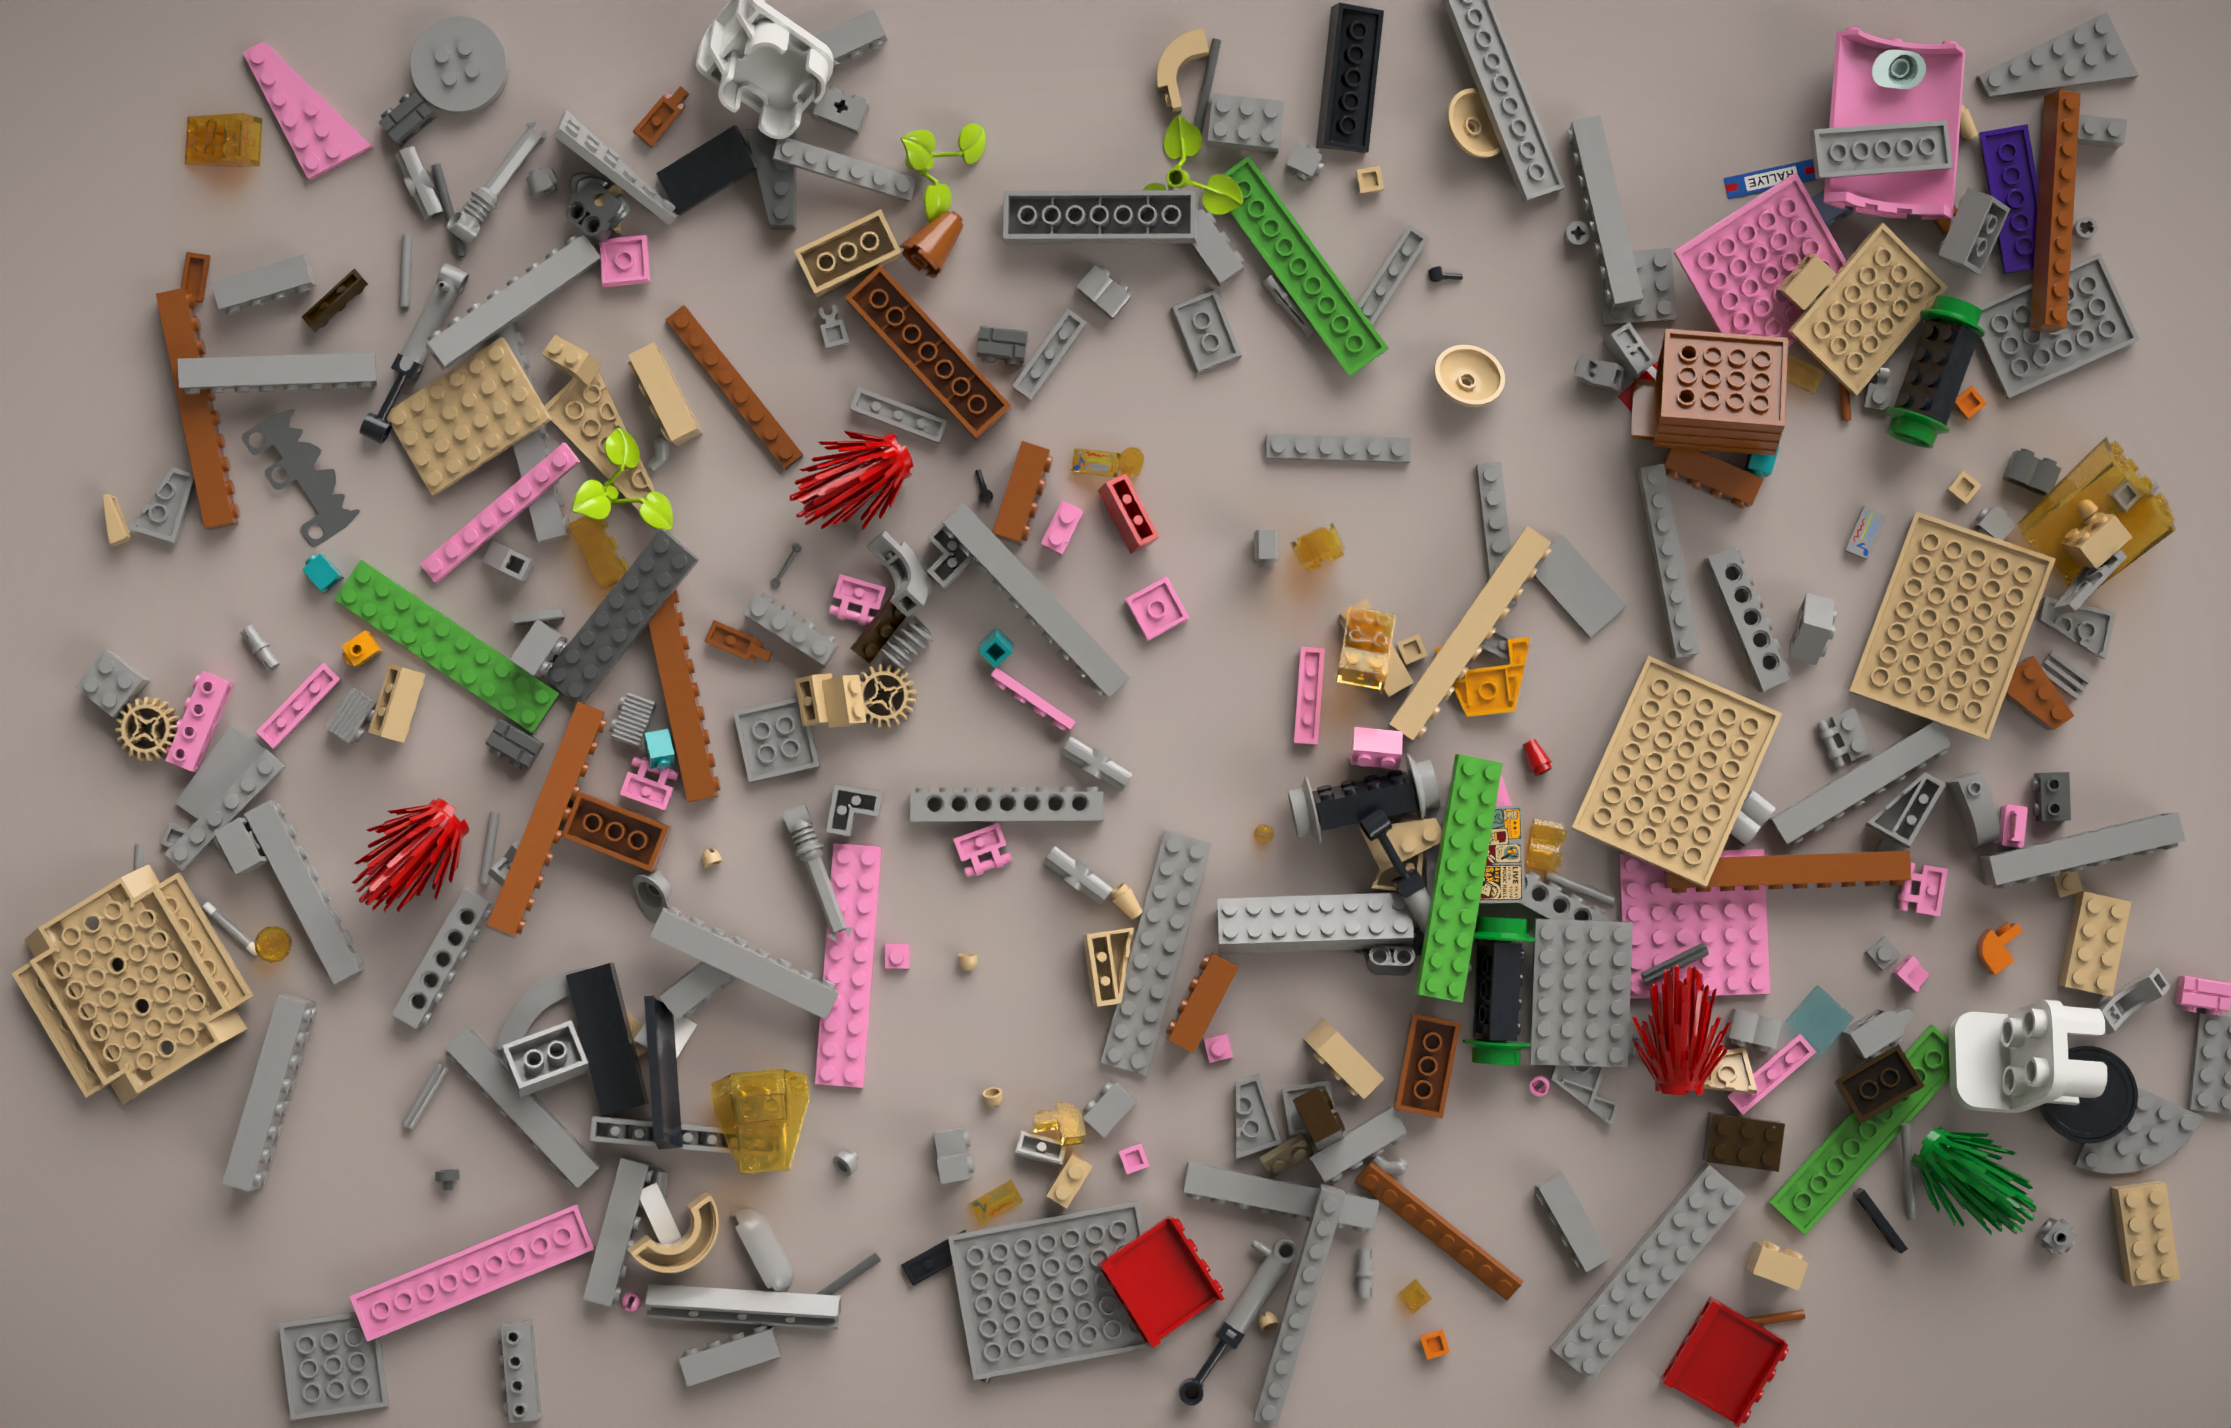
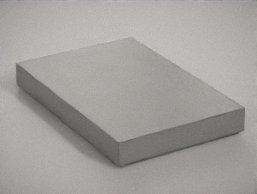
[1171,289,1242,374]

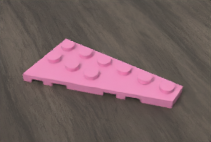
[243,41,373,180]

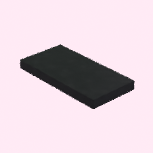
[656,125,758,216]

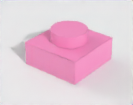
[885,944,910,968]
[1204,1033,1233,1063]
[1119,1143,1150,1174]

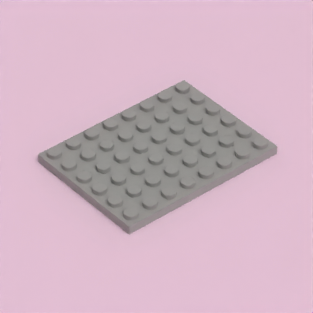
[948,1200,1165,1380]

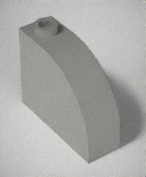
[1946,772,2000,849]

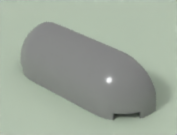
[731,1208,793,1292]

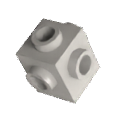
[2036,1218,2077,1254]

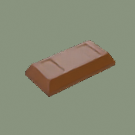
[181,252,211,303]

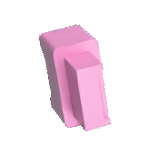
[1997,805,2028,848]

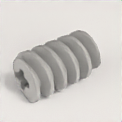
[881,616,933,669]

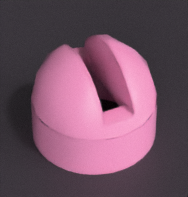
[1529,1076,1550,1097]
[621,1292,642,1312]

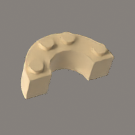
[627,1191,719,1273]

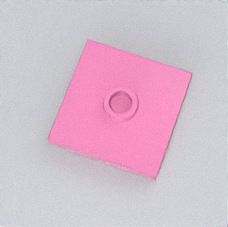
[599,235,651,288]
[1125,576,1190,642]

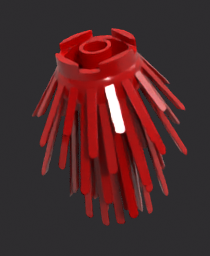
[789,430,914,530]
[352,798,469,913]
[1632,964,1732,1095]

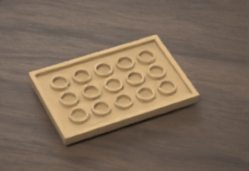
[1788,223,1948,396]
[387,337,552,496]

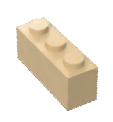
[368,663,425,743]

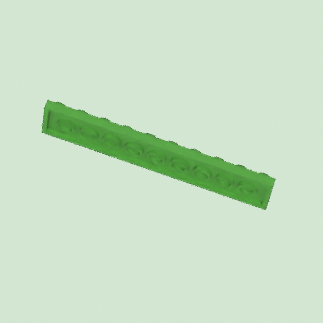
[1224,156,1389,377]
[334,560,560,734]
[1415,754,1503,1003]
[1768,1024,1950,1235]

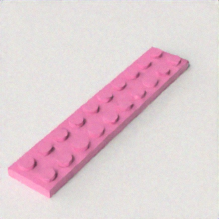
[815,843,882,1088]
[349,1204,595,1342]

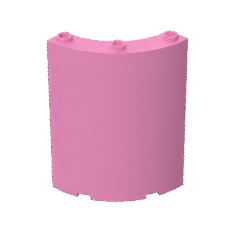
[1824,27,1965,220]

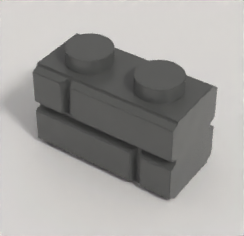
[379,92,437,148]
[977,326,1028,366]
[486,719,544,770]

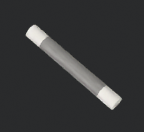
[202,902,262,957]

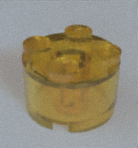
[1290,522,1345,572]

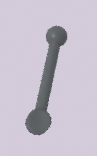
[771,543,802,588]

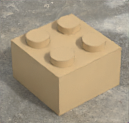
[2060,512,2132,569]
[1745,1239,1809,1291]

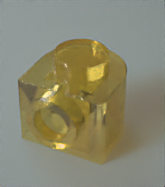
[1117,447,1144,478]

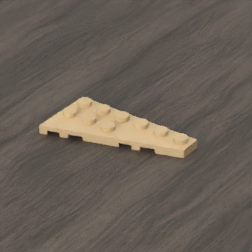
[544,371,656,511]

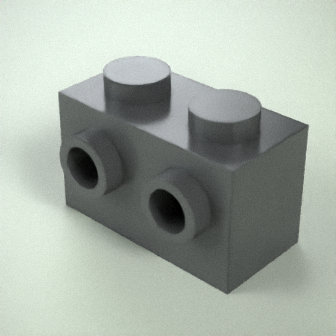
[2031,772,2071,821]

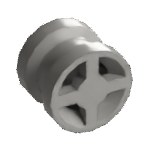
[1564,221,1590,248]

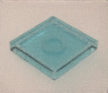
[1785,985,1854,1054]

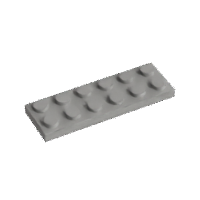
[1810,120,1953,179]

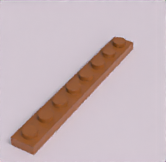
[665,305,803,470]
[1355,1161,1523,1301]

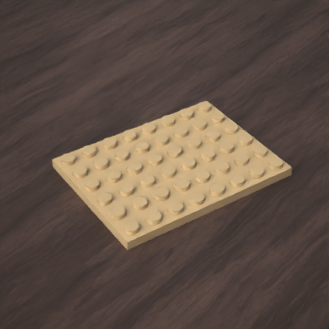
[1849,511,2056,741]
[1571,656,1783,888]

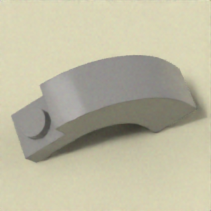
[866,530,928,617]
[2095,967,2170,1035]

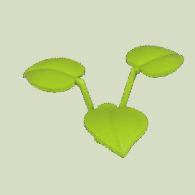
[1142,115,1243,215]
[900,123,986,223]
[571,428,673,531]

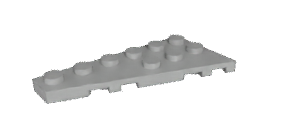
[1977,12,2139,98]
[554,110,677,226]

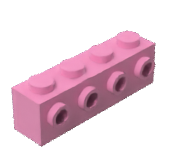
[165,671,234,772]

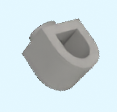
[526,168,558,198]

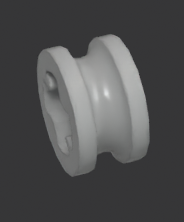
[2073,217,2097,240]

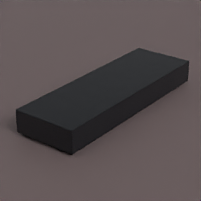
[1853,1188,1908,1254]
[901,1229,967,1286]

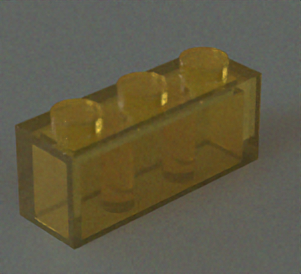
[568,516,630,590]

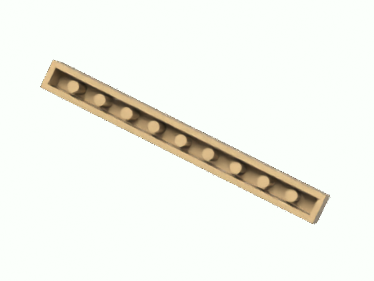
[1388,526,1551,741]

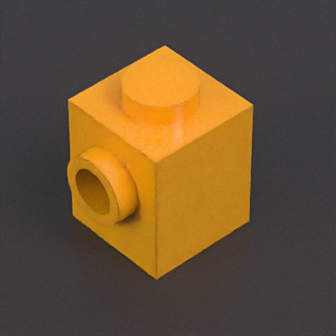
[341,630,383,667]

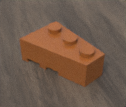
[2005,656,2074,730]

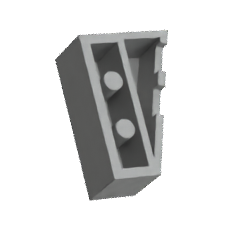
[1866,772,1946,849]

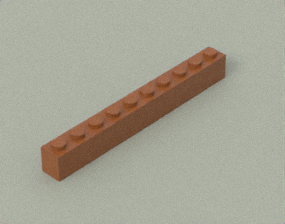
[2030,89,2081,333]
[156,288,240,530]
[648,588,721,802]
[487,702,607,938]
[1664,851,1911,893]

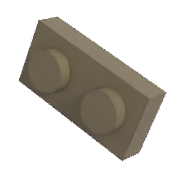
[1260,1133,1313,1178]

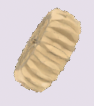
[860,664,917,728]
[115,696,180,762]

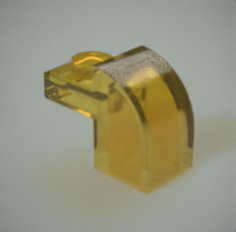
[1032,1102,1086,1147]

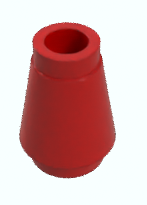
[1523,739,1552,776]

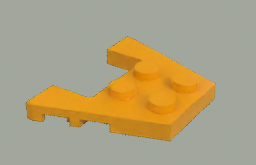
[1436,637,1530,717]

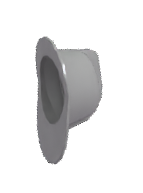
[632,870,672,924]

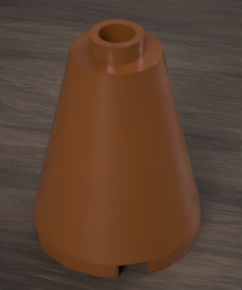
[900,211,963,278]

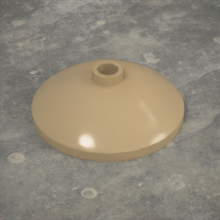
[1446,88,1502,158]
[1434,345,1505,407]

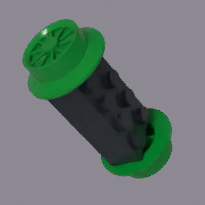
[1884,295,1985,448]
[1463,916,1536,1065]

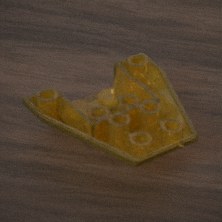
[711,1069,809,1175]

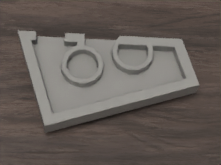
[128,467,195,543]
[2053,550,2127,615]
[2038,597,2116,660]
[1236,1074,1282,1159]

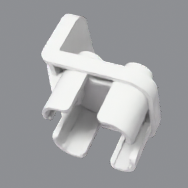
[696,0,834,139]
[1948,1000,2107,1113]

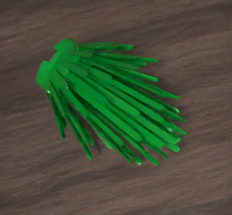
[1911,1126,2036,1236]

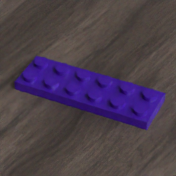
[1978,124,2039,274]

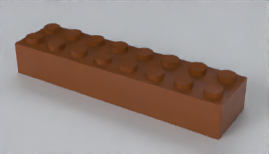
[845,265,1012,441]

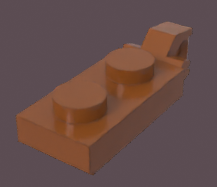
[632,86,690,148]
[704,620,773,662]

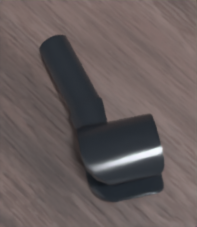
[1428,266,1463,282]
[975,469,993,503]

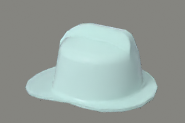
[1872,50,1926,89]

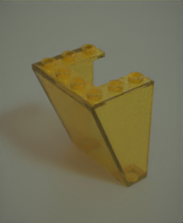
[2018,437,2176,589]

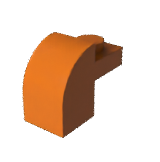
[1977,922,2023,975]

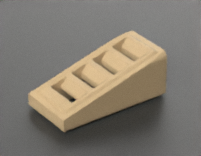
[103,493,132,546]

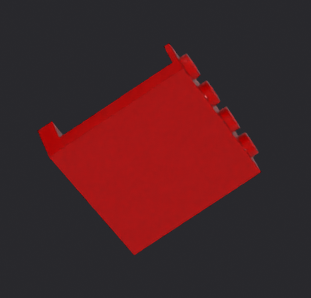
[1096,1216,1225,1348]
[1661,1296,1789,1428]

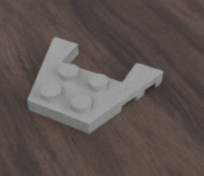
[1550,1034,1641,1125]

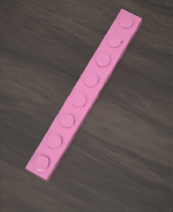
[420,443,580,583]

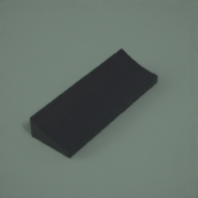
[1316,2,1384,153]
[566,963,649,1116]
[644,995,683,1150]

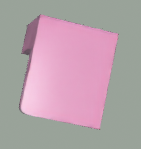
[1892,955,1929,993]

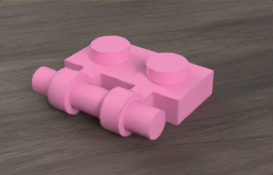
[829,574,886,627]
[620,756,680,811]
[953,823,1013,878]
[1897,862,1948,916]

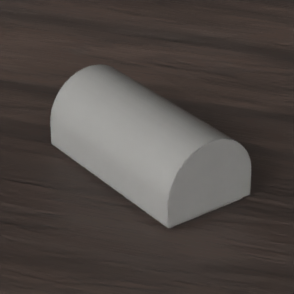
[1015,1130,1068,1167]

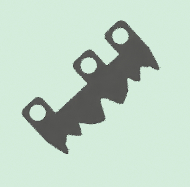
[242,409,360,546]

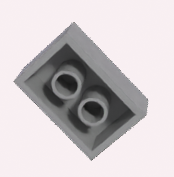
[1207,93,1284,154]
[1938,188,2010,276]
[502,1020,589,1098]

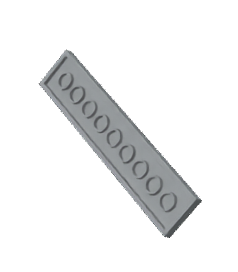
[1443,0,1565,202]
[1100,830,1212,1076]

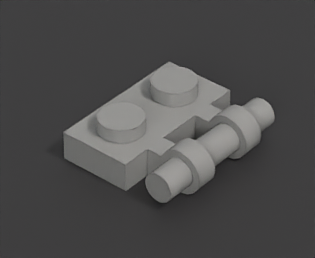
[1817,708,1874,768]

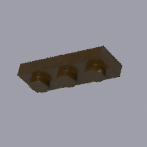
[302,268,368,332]
[850,592,906,664]

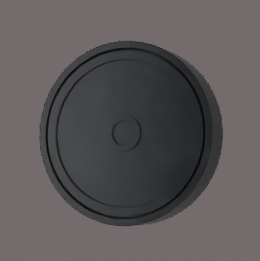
[2039,1046,2138,1144]

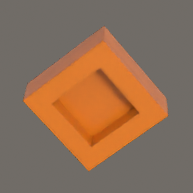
[1954,386,1987,420]
[1419,1329,1450,1360]

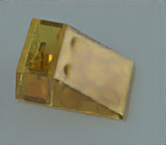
[185,113,262,167]
[1336,605,1396,690]

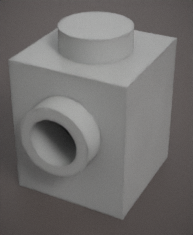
[1285,143,1324,181]
[1973,506,2016,541]

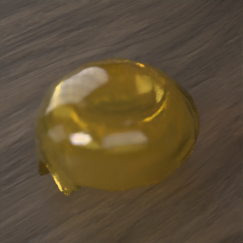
[255,926,292,963]

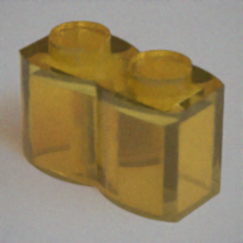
[1524,818,1567,872]

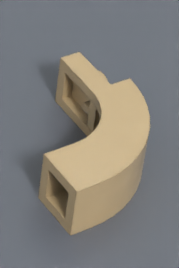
[1157,28,1209,113]

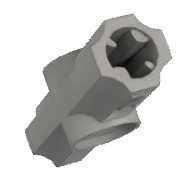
[395,146,444,221]
[1060,736,1132,791]
[1043,846,1113,905]

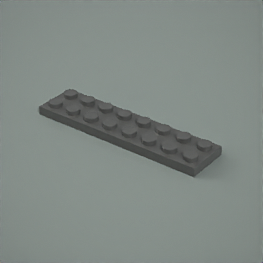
[543,528,699,705]

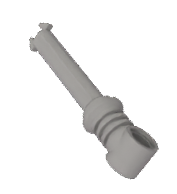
[446,121,547,244]
[782,803,852,942]

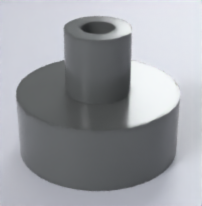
[435,1169,460,1190]

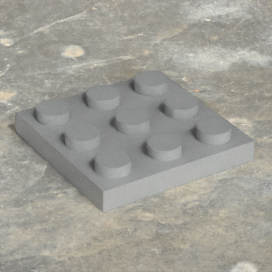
[1599,248,1677,326]
[733,697,820,782]

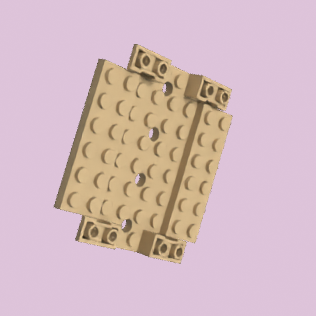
[11,864,254,1105]

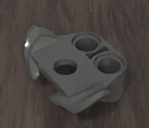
[566,172,630,243]
[1354,927,1424,976]

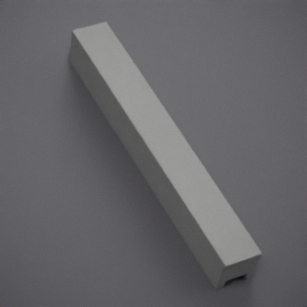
[645,1284,841,1330]

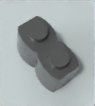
[2002,448,2062,497]

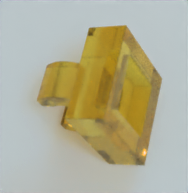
[1398,1279,1432,1314]

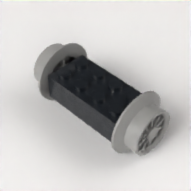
[1288,754,1440,843]

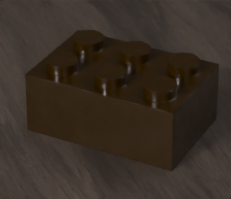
[1834,1044,1924,1125]
[1292,1086,1345,1151]
[1702,1112,1785,1172]

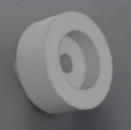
[833,1151,858,1177]

